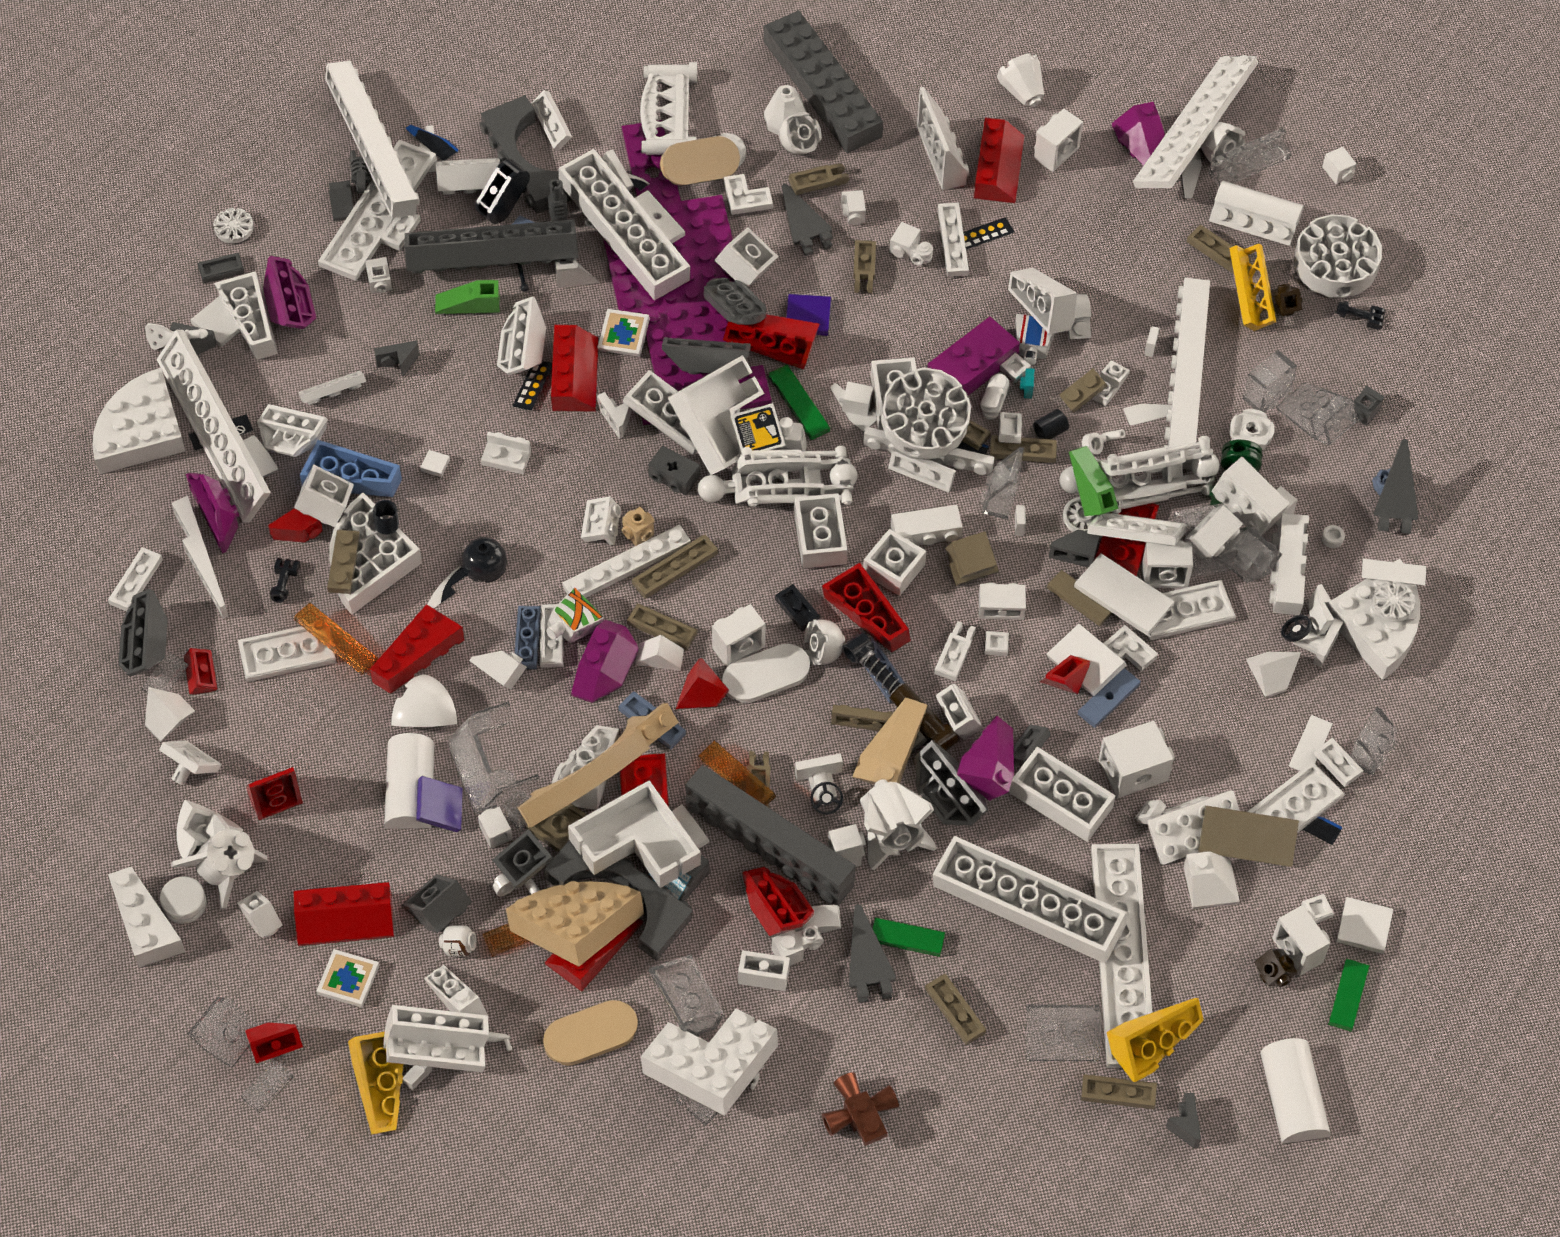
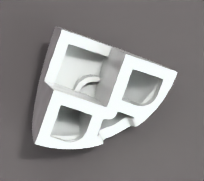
[391,674,457,727]
[177,800,243,858]

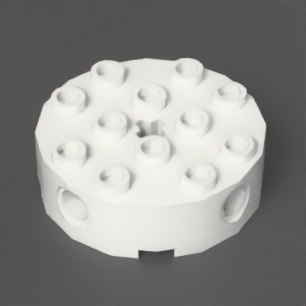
[1294,214,1382,298]
[881,368,971,460]

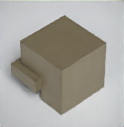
[945,531,999,586]

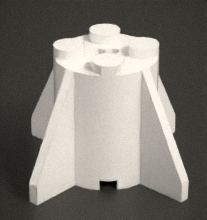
[860,779,937,870]
[171,814,268,910]

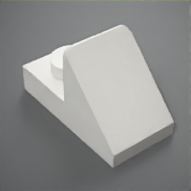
[597,392,632,439]

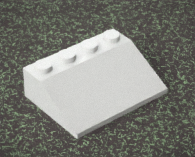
[917,87,969,191]

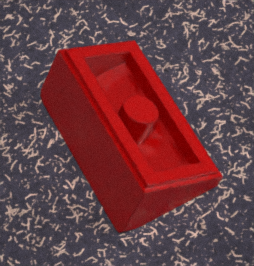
[184,648,217,695]

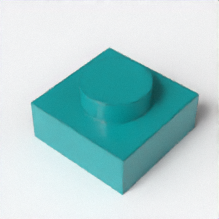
[1020,368,1035,399]

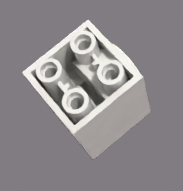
[1099,721,1175,798]

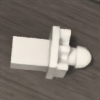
[403,1065,432,1091]

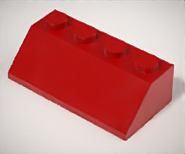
[974,118,1025,203]
[551,325,599,412]
[293,882,394,946]

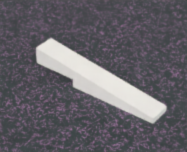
[172,496,228,619]

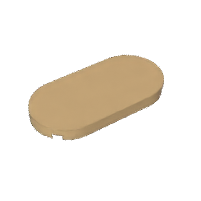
[660,136,740,186]
[543,1000,638,1066]

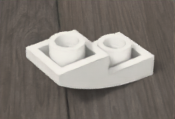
[1092,360,1130,406]
[243,435,278,478]
[1308,584,1334,635]
[672,804,710,849]
[795,905,841,933]

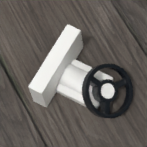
[1281,615,1343,667]
[795,753,843,815]

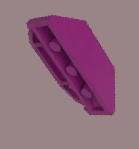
[263,256,317,329]
[185,473,240,554]
[571,620,639,703]

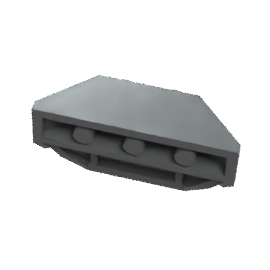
[662,337,751,374]
[118,589,168,676]
[915,740,988,826]

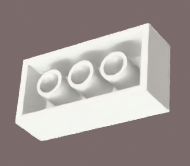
[1009,747,1116,842]

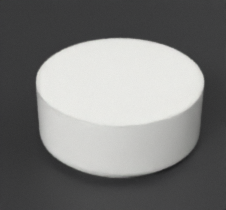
[1321,525,1345,548]

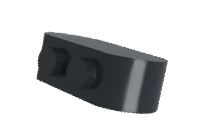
[475,159,530,224]

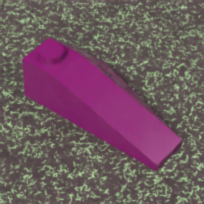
[957,716,1014,801]

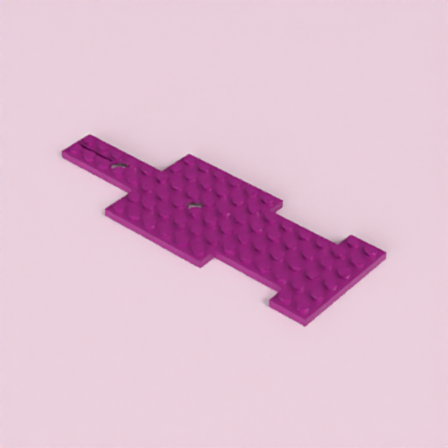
[602,120,771,425]

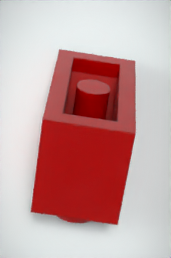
[268,508,323,543]
[245,1022,303,1064]

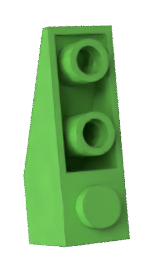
[435,280,500,314]
[1069,446,1118,516]

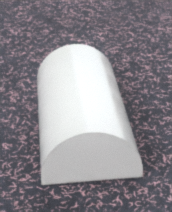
[623,370,697,455]
[384,733,435,829]
[1260,1038,1331,1144]

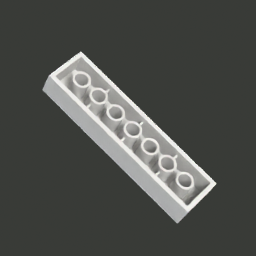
[559,149,690,300]
[933,836,1126,964]

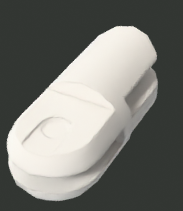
[980,374,1010,420]

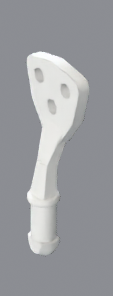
[145,323,208,350]

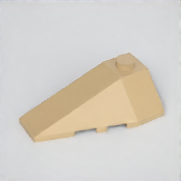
[853,698,928,785]

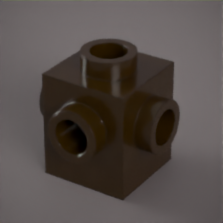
[1271,284,1303,316]
[1254,948,1298,988]

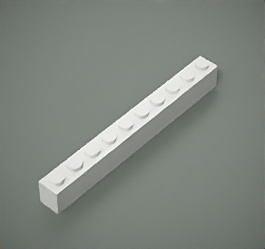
[325,61,419,218]
[1164,278,1210,470]

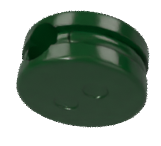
[1221,439,1263,472]

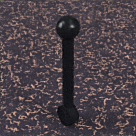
[516,263,529,292]

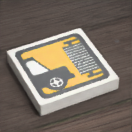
[730,403,786,455]

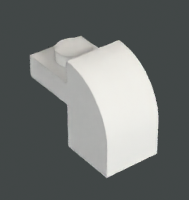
[1068,294,1091,339]

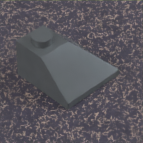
[492,829,554,890]

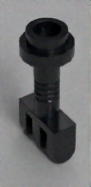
[1336,301,1385,330]
[270,558,300,603]

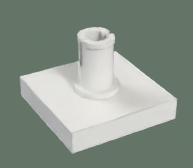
[159,740,222,785]

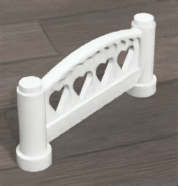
[640,62,697,155]

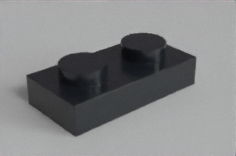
[775,584,820,631]

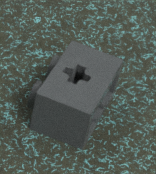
[648,445,700,495]

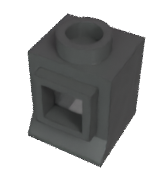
[1348,385,1384,426]

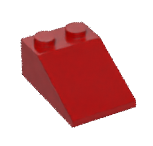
[246,767,303,820]

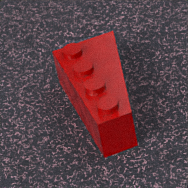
[723,314,820,370]
[822,563,911,652]
[370,604,465,694]

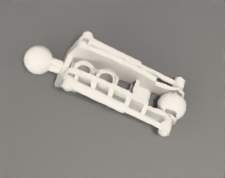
[1059,436,1220,514]
[698,446,858,507]

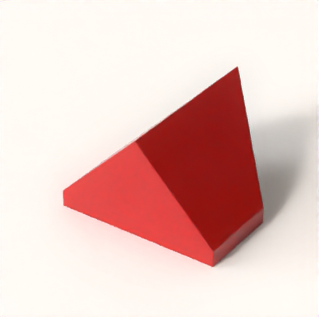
[1040,655,1090,695]
[676,658,729,709]

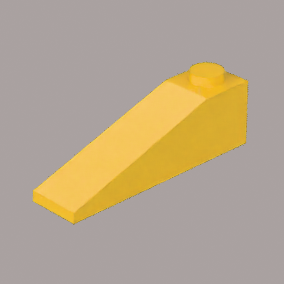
[348,1031,404,1135]

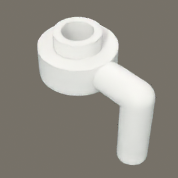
[1082,429,1125,455]
[492,874,540,897]

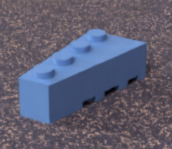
[300,440,402,497]

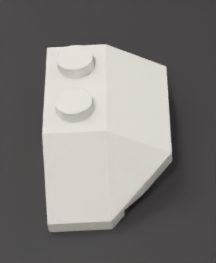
[497,296,546,375]
[257,404,328,457]

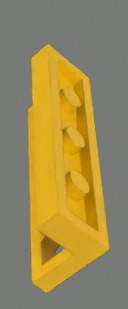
[1229,243,1276,331]

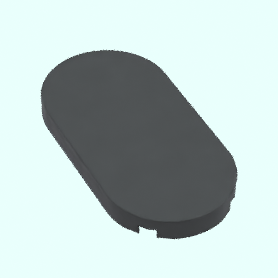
[704,278,766,325]

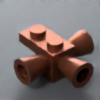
[821,1072,899,1146]

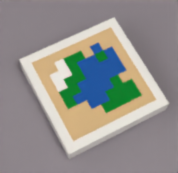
[598,309,650,357]
[316,949,380,1008]

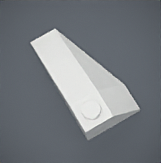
[552,725,619,810]

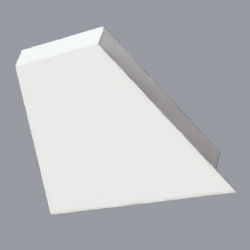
[555,258,600,287]
[1247,652,1301,698]
[145,687,195,742]

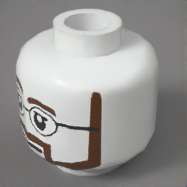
[439,925,477,957]

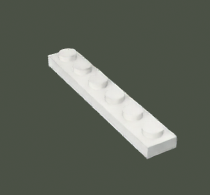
[863,427,995,476]
[562,525,691,598]

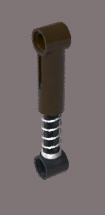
[842,632,959,751]

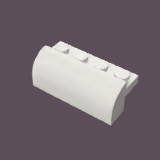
[1209,181,1304,246]
[384,1005,489,1072]

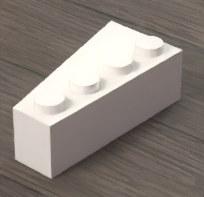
[108,867,185,968]

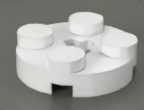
[1230,409,1274,450]

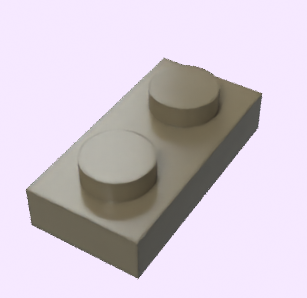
[1059,368,1107,413]

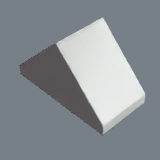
[635,635,684,671]

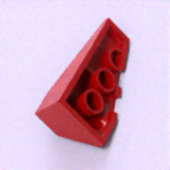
[545,918,643,992]

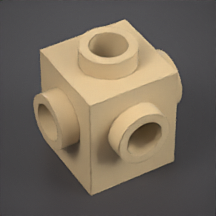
[622,507,655,546]

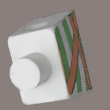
[546,588,604,643]

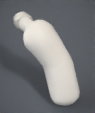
[486,1032,512,1051]

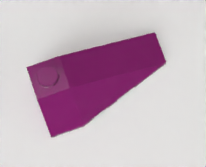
[1112,101,1165,166]

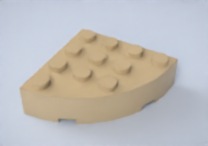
[506,881,644,966]

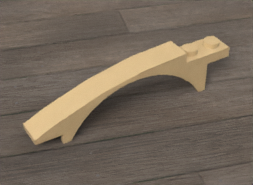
[518,703,679,827]

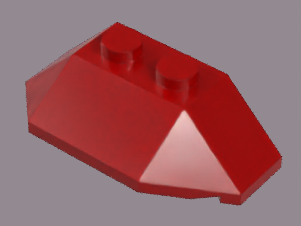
[742,867,814,936]

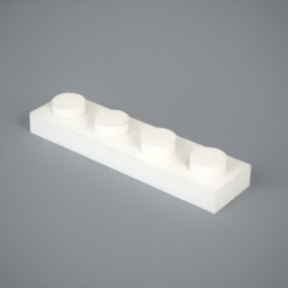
[938,202,969,277]

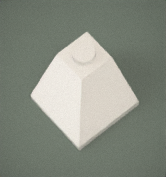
[1184,852,1240,909]

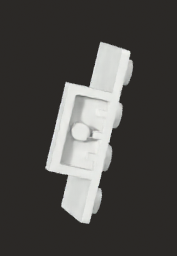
[1147,790,1240,865]

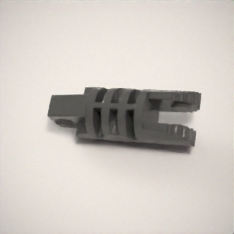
[350,150,370,193]

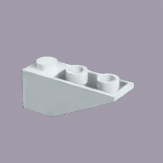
[424,965,489,1018]

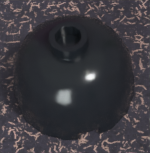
[462,537,507,583]

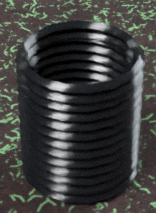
[1033,409,1069,440]
[373,500,399,535]

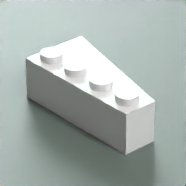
[1008,268,1077,334]
[214,271,278,360]
[1269,513,1309,615]

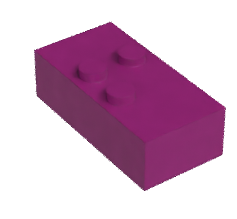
[927,316,1020,396]

